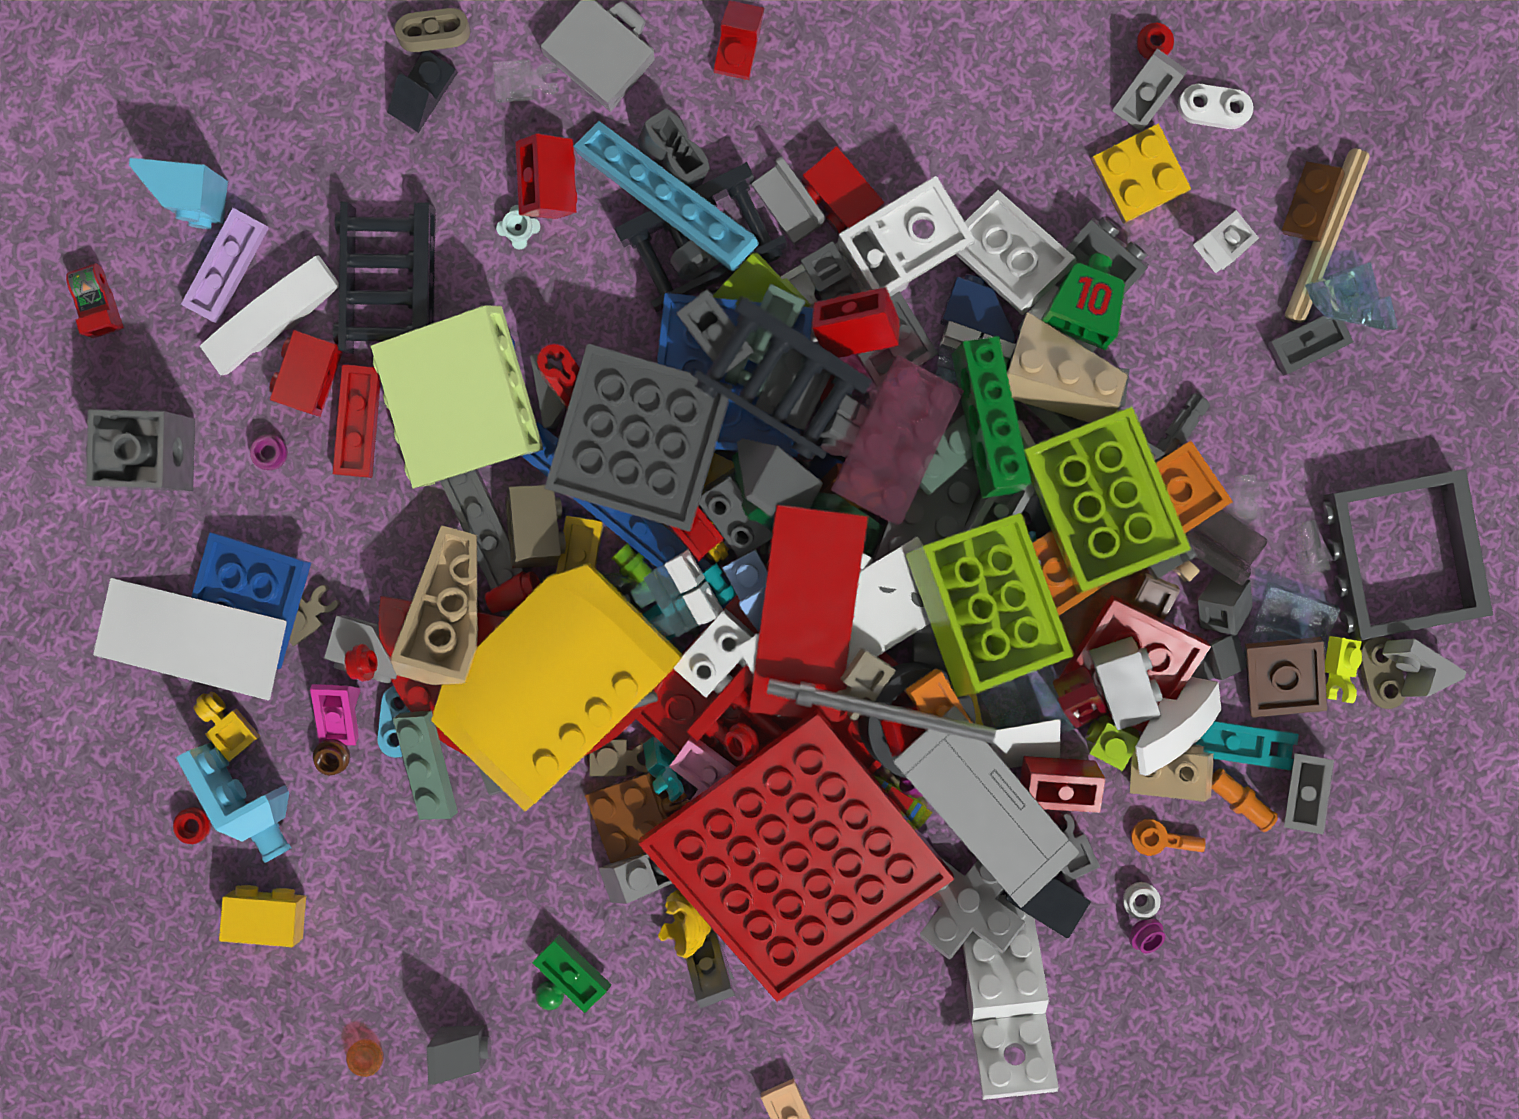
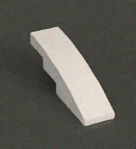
[200,256,339,376]

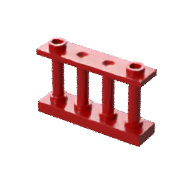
[686,664,848,762]

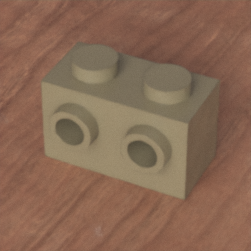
[505,485,566,568]

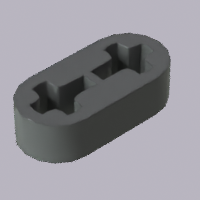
[670,240,720,280]

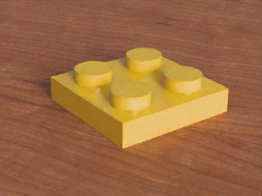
[1091,123,1191,224]

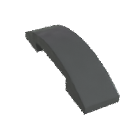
[801,241,910,388]

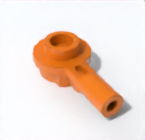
[1131,819,1206,856]

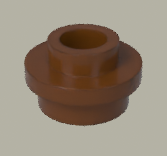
[313,739,350,775]

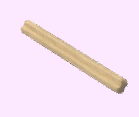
[1285,148,1370,323]

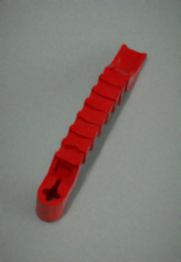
[537,344,724,562]

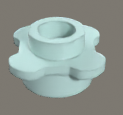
[496,205,540,250]

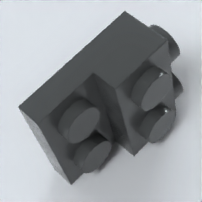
[1055,217,1149,294]

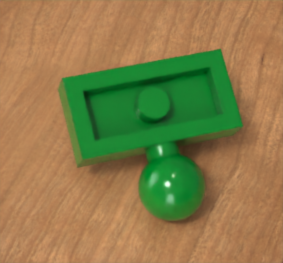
[532,934,612,1013]

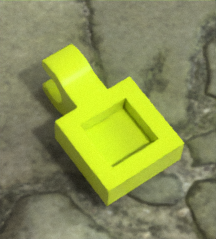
[1325,636,1362,703]

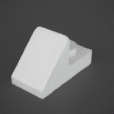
[1193,210,1259,273]

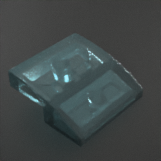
[1243,582,1340,656]
[979,664,1075,735]

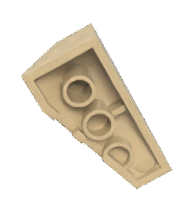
[390,525,477,685]

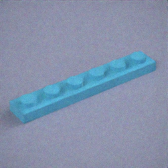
[574,121,758,271]

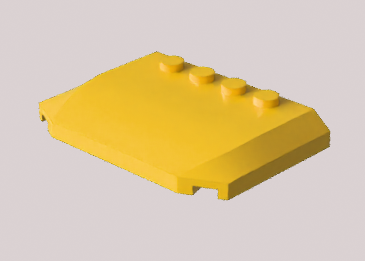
[431,563,683,811]

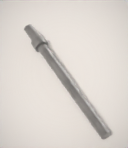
[767,678,996,744]

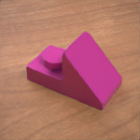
[310,684,360,745]

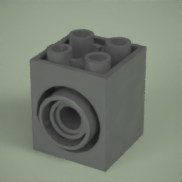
[86,409,195,491]

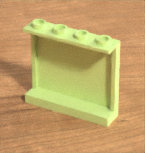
[371,306,544,488]

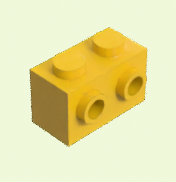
[219,885,306,947]

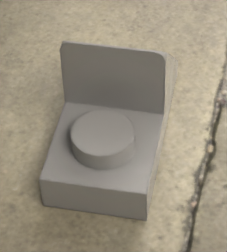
[1112,49,1188,132]
[1382,639,1466,697]

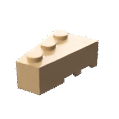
[1007,312,1128,423]

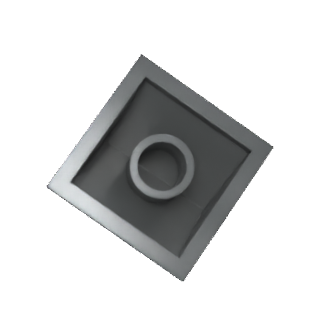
[737,438,823,519]

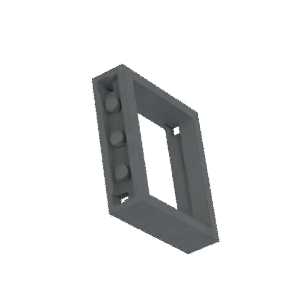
[1321,469,1493,640]

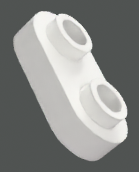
[1177,84,1253,129]

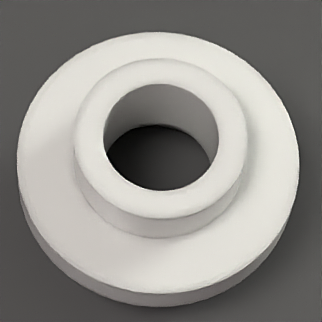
[1123,882,1161,920]

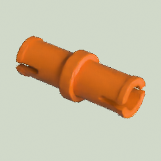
[1212,768,1278,832]

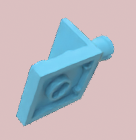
[176,742,291,863]

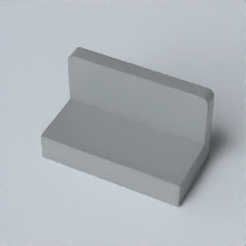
[751,156,824,245]

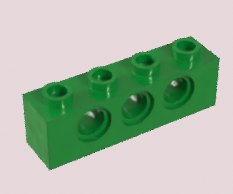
[951,336,1031,499]

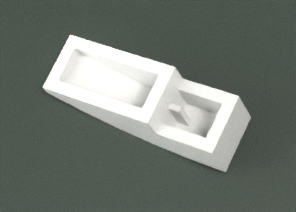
[1136,677,1221,776]

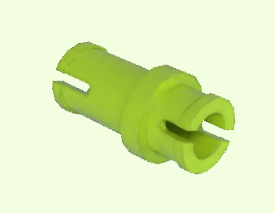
[611,543,665,599]

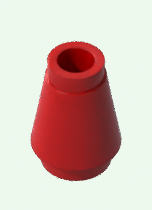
[485,571,541,613]

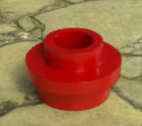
[1136,23,1174,60]
[344,644,378,682]
[724,723,759,760]
[173,807,211,844]

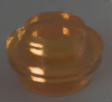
[346,1039,384,1077]

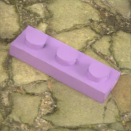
[181,208,269,324]

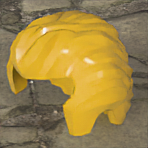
[658,890,711,958]

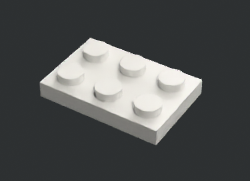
[956,190,1077,315]

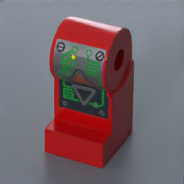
[66,263,124,339]

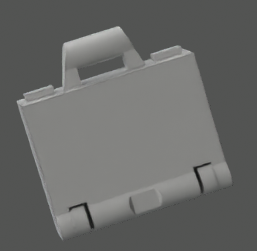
[541,0,655,112]

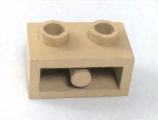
[1130,745,1214,802]

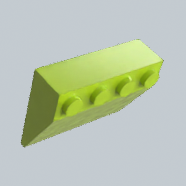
[1024,406,1191,593]
[905,513,1073,697]

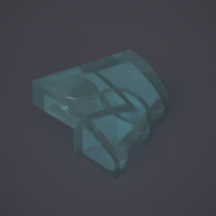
[1305,262,1398,331]

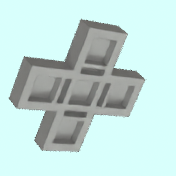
[920,859,1025,960]

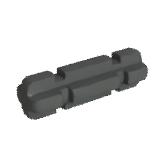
[1155,393,1210,458]

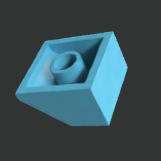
[129,158,228,229]

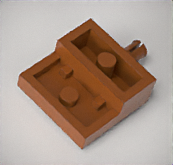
[585,772,689,863]

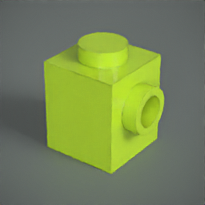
[1085,715,1140,771]

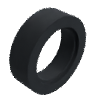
[858,662,976,778]

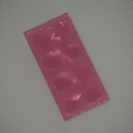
[831,355,964,525]

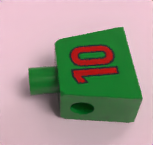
[1041,253,1125,350]

